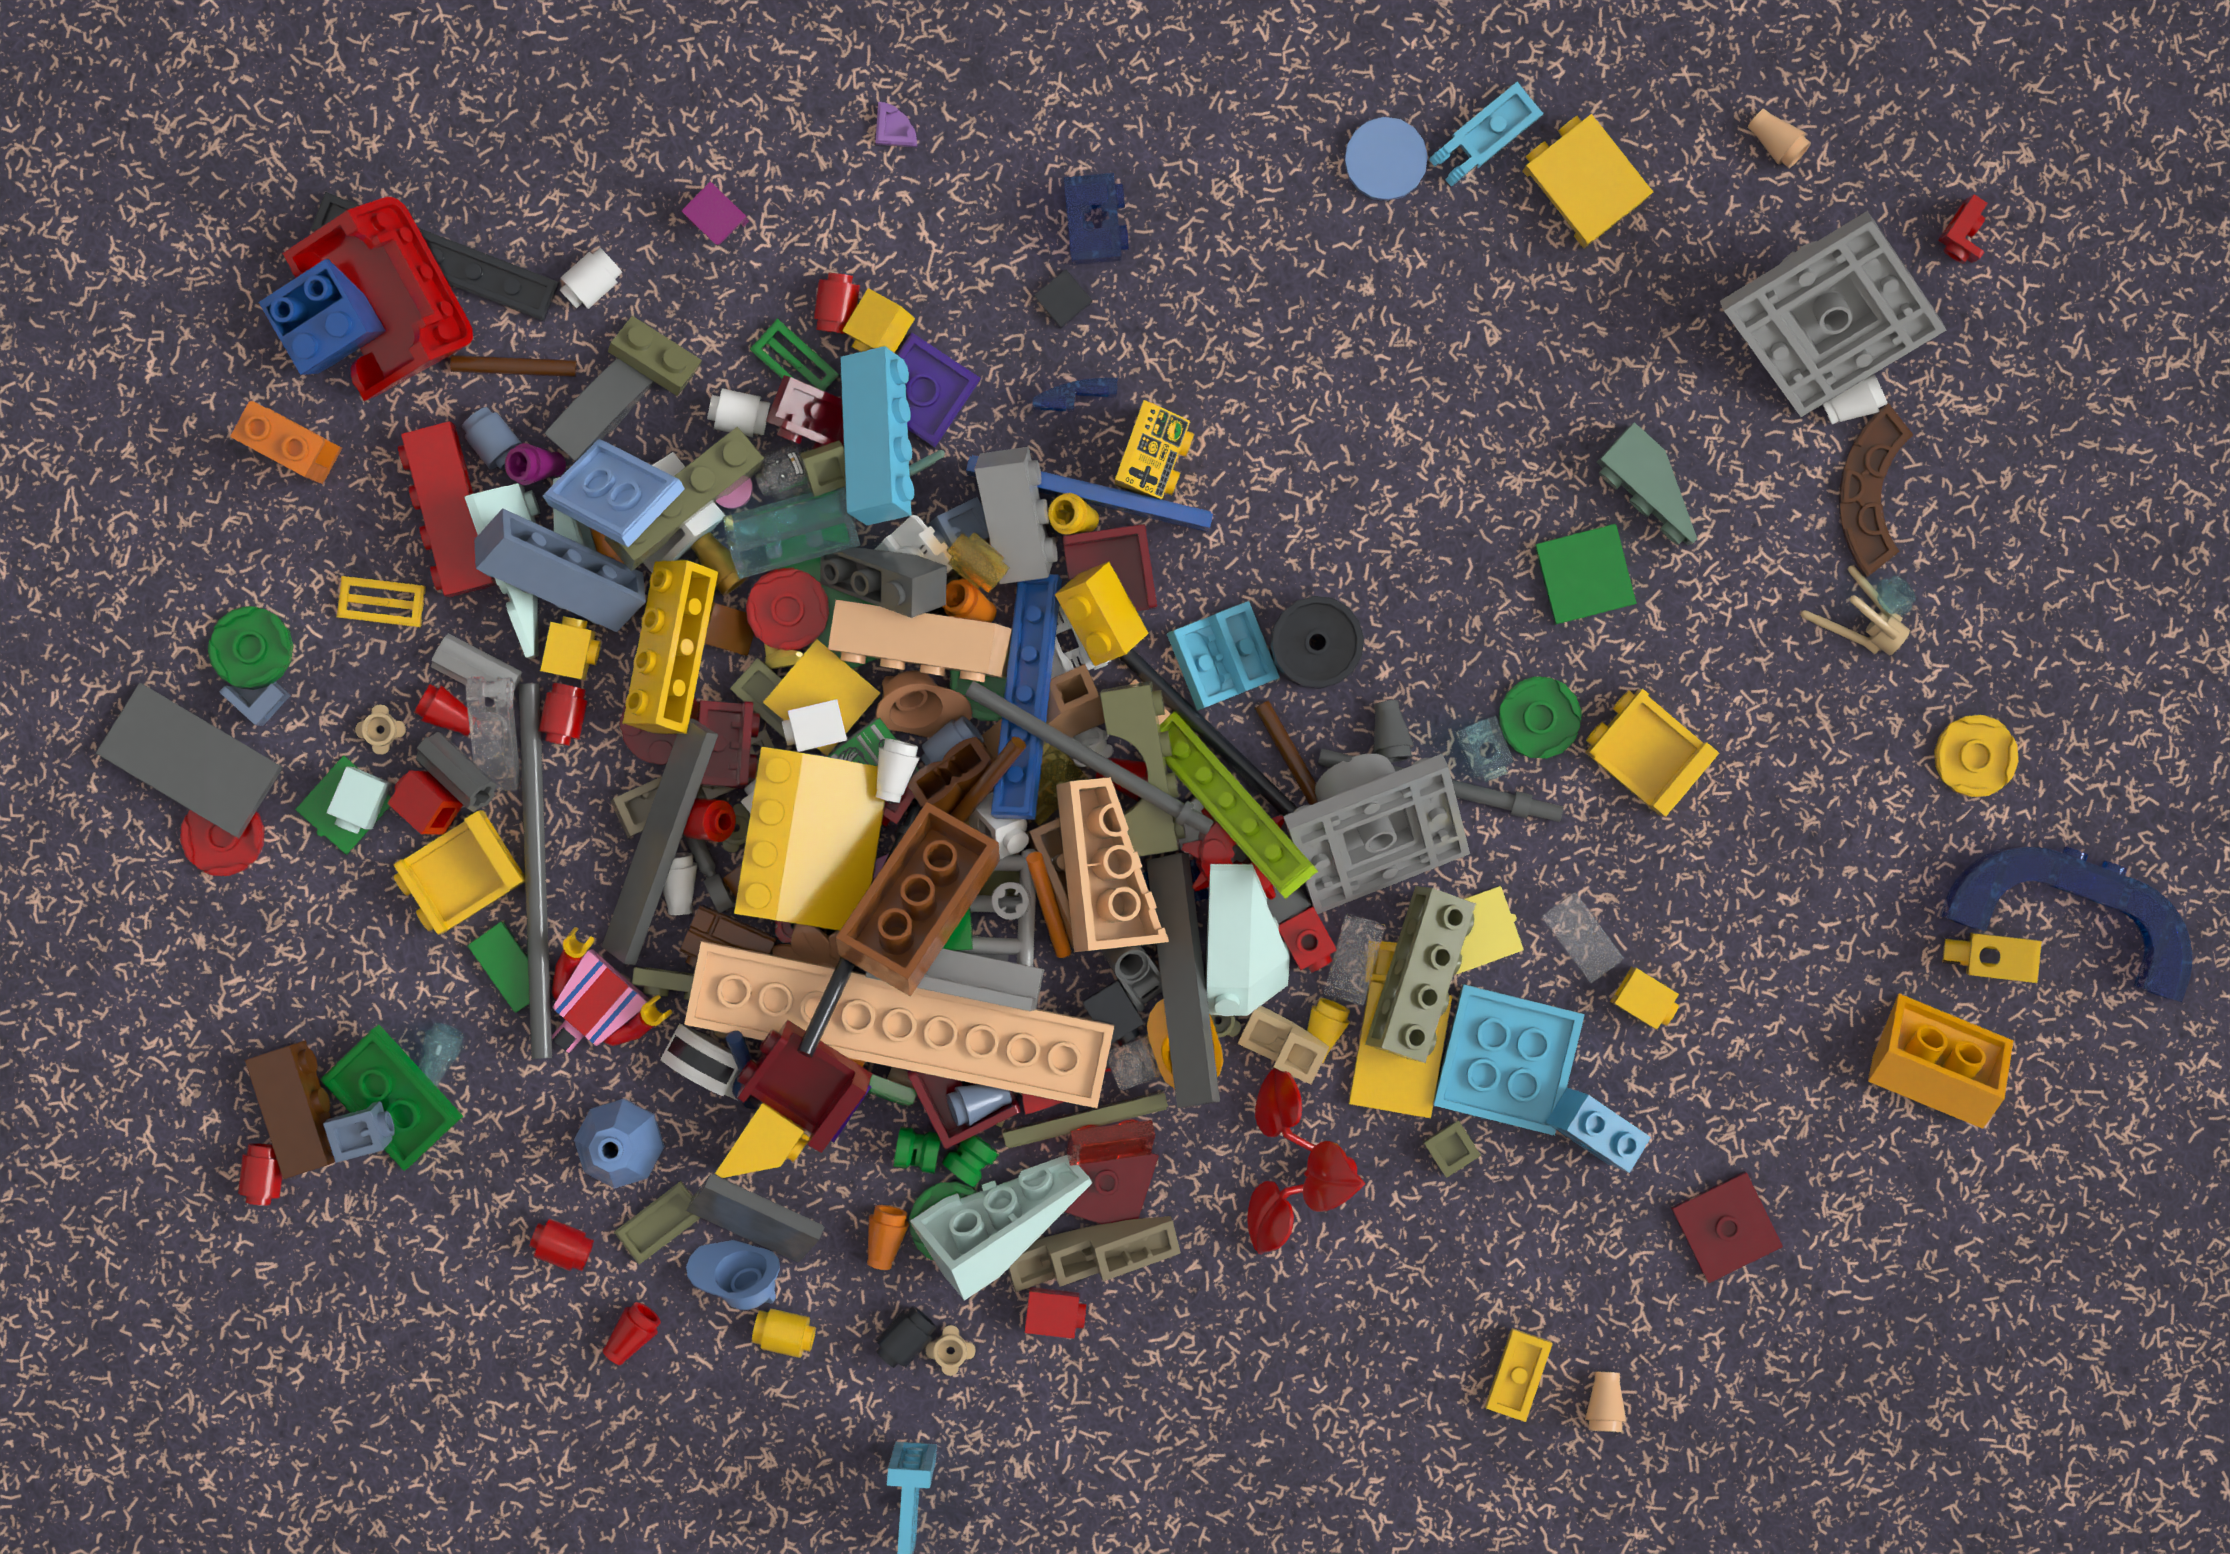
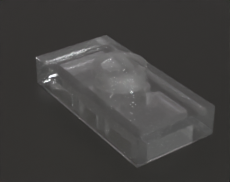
[1541,892,1624,983]
[1324,913,1386,1006]

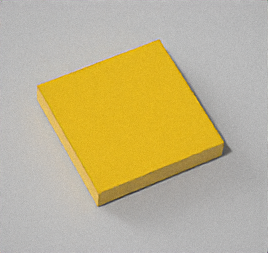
[763,639,880,757]

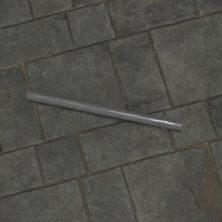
[965,681,1214,835]

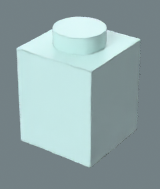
[327,767,392,834]

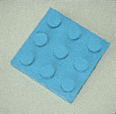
[1433,984,1585,1136]

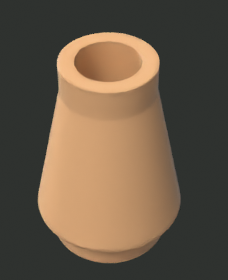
[1748,109,1811,168]
[1585,1372,1627,1432]

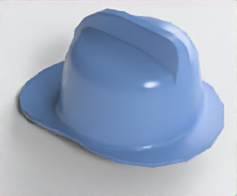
[686,1240,780,1310]

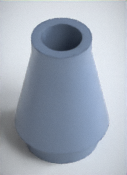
[946,1084,1012,1127]

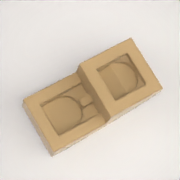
[1238,1006,1329,1085]

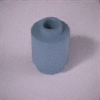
[462,407,522,470]
[921,716,984,765]

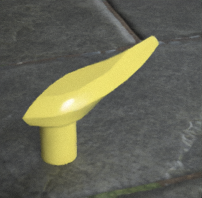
[764,643,802,669]

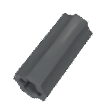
[415,732,497,812]

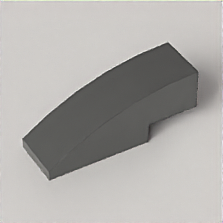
[544,358,655,461]

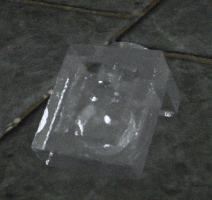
[1107,1033,1161,1090]

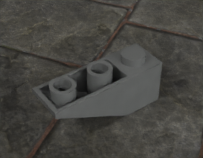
[820,544,947,618]

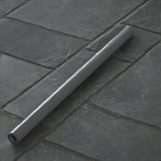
[519,683,552,1059]

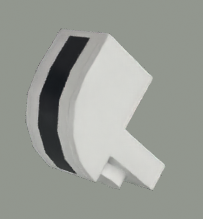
[660,1023,756,1100]

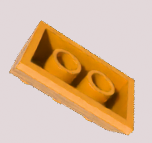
[1868,993,2013,1129]

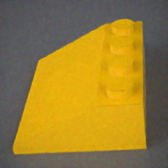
[734,747,885,930]

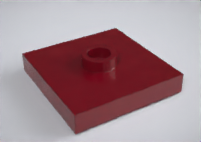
[1064,1130,1159,1224]
[1671,1171,1783,1283]

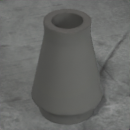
[1373,700,1414,763]

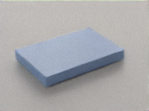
[543,439,685,547]

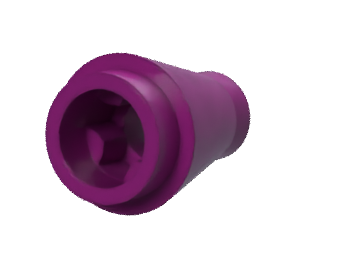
[505,443,566,485]

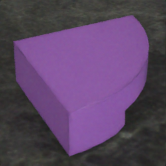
[875,102,917,147]

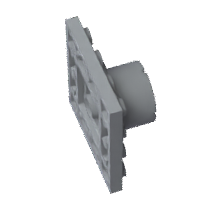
[1720,211,1946,417]
[1283,754,1470,914]

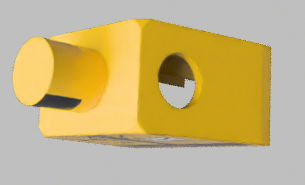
[1943,933,2042,983]

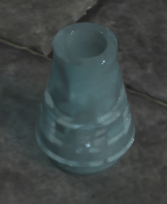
[419,1023,464,1087]

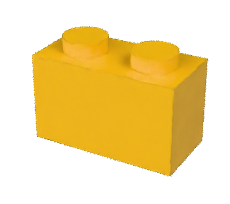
[1054,562,1148,666]

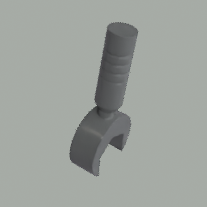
[684,835,735,913]

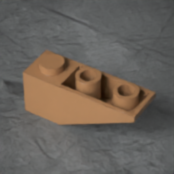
[982,664,1105,758]

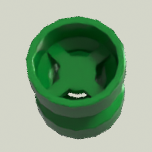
[893,1126,941,1174]
[942,1135,1000,1187]

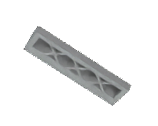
[865,948,1044,1011]

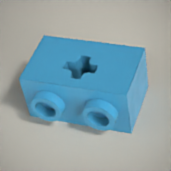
[1546,1088,1651,1173]

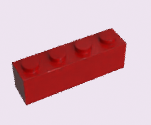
[398,421,497,597]

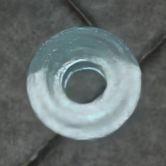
[1877,576,1916,616]

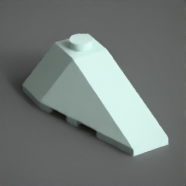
[465,483,540,659]
[1205,864,1290,1016]
[910,1154,1092,1301]

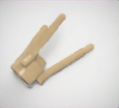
[1801,566,1910,655]

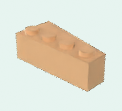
[828,600,1012,682]
[1056,777,1169,952]

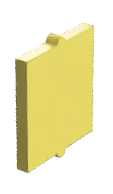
[1456,886,1524,974]

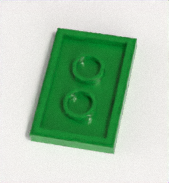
[320,1024,463,1171]

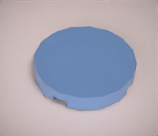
[1344,117,1428,201]

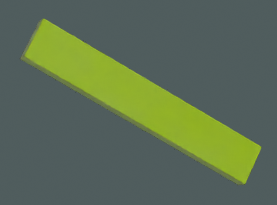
[1160,711,1318,899]

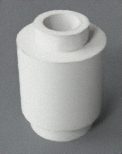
[560,248,622,309]
[707,388,770,437]

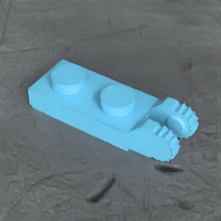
[1429,82,1543,186]

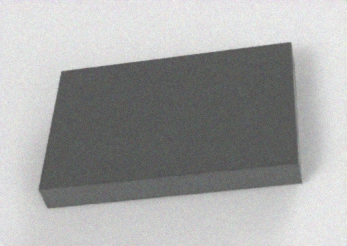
[686,1174,825,1263]

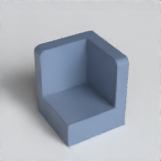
[219,681,291,726]

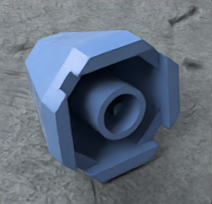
[574,1098,665,1189]

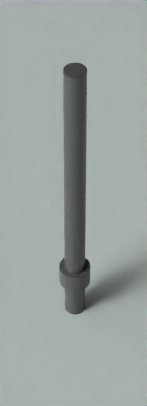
[1318,748,1564,822]

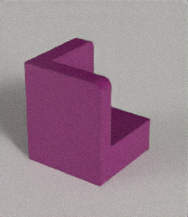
[681,181,749,245]

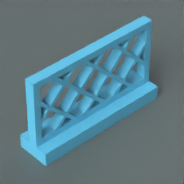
[887,1442,937,1554]

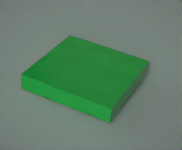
[1535,524,1637,625]

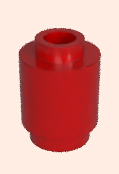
[814,272,860,334]
[539,683,588,746]
[683,797,736,842]
[238,1143,283,1206]
[529,1218,595,1272]

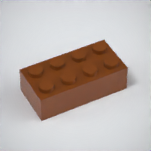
[836,802,1000,997]

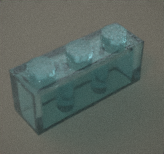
[723,487,860,579]

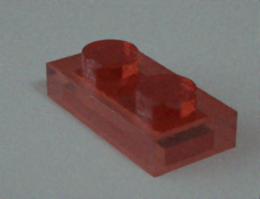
[1067,1119,1156,1166]

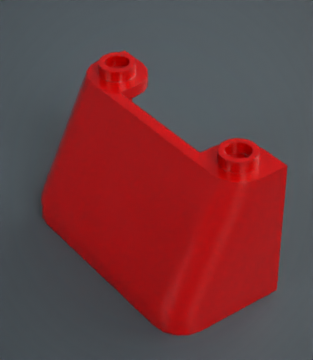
[282,197,473,401]

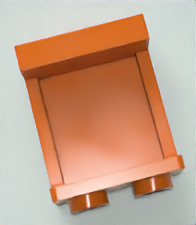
[230,401,342,484]

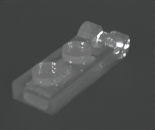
[466,676,521,791]

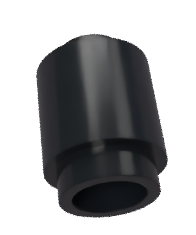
[876,1305,937,1368]

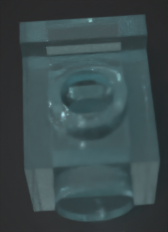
[1454,715,1514,782]

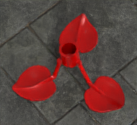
[1247,1068,1365,1254]

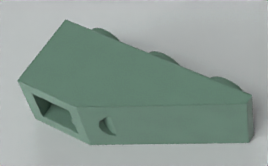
[1596,422,1697,546]

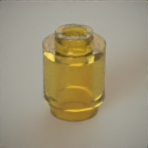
[947,532,1010,593]

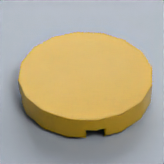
[1934,715,2019,797]

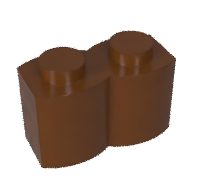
[908,737,995,815]

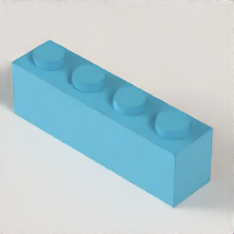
[841,346,914,525]

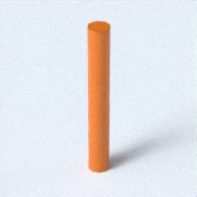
[1026,852,1072,958]

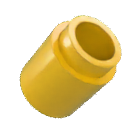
[752,1309,816,1358]

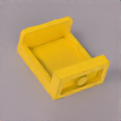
[1522,114,1653,248]
[1585,689,1719,817]
[394,810,525,935]

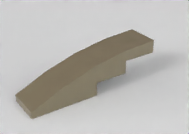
[1007,1216,1181,1292]

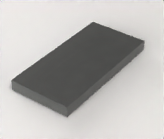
[96,683,283,838]

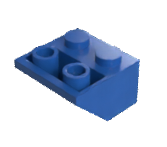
[258,259,386,375]

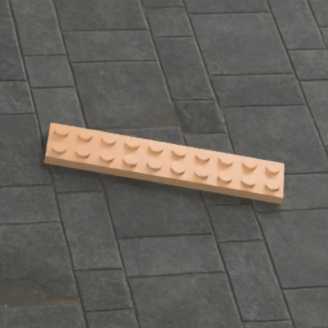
[684,941,1114,1108]

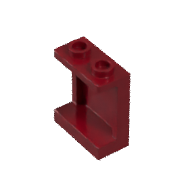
[737,1020,872,1153]

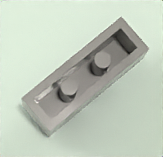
[975,447,1058,584]

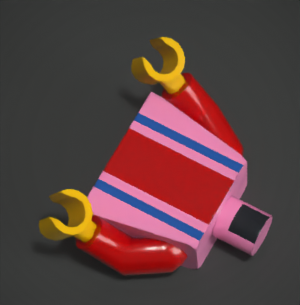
[552,927,672,1053]

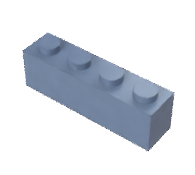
[474,508,646,632]

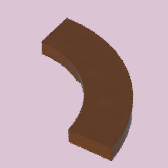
[1839,403,1913,577]

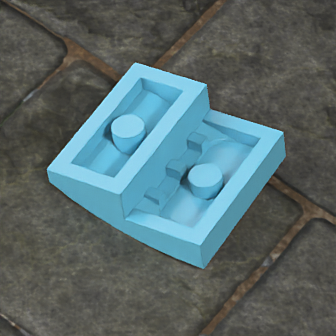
[1167,601,1280,711]

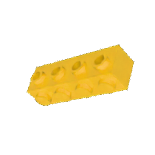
[623,560,718,734]

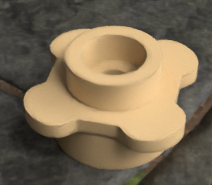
[355,705,406,754]
[926,1325,976,1376]

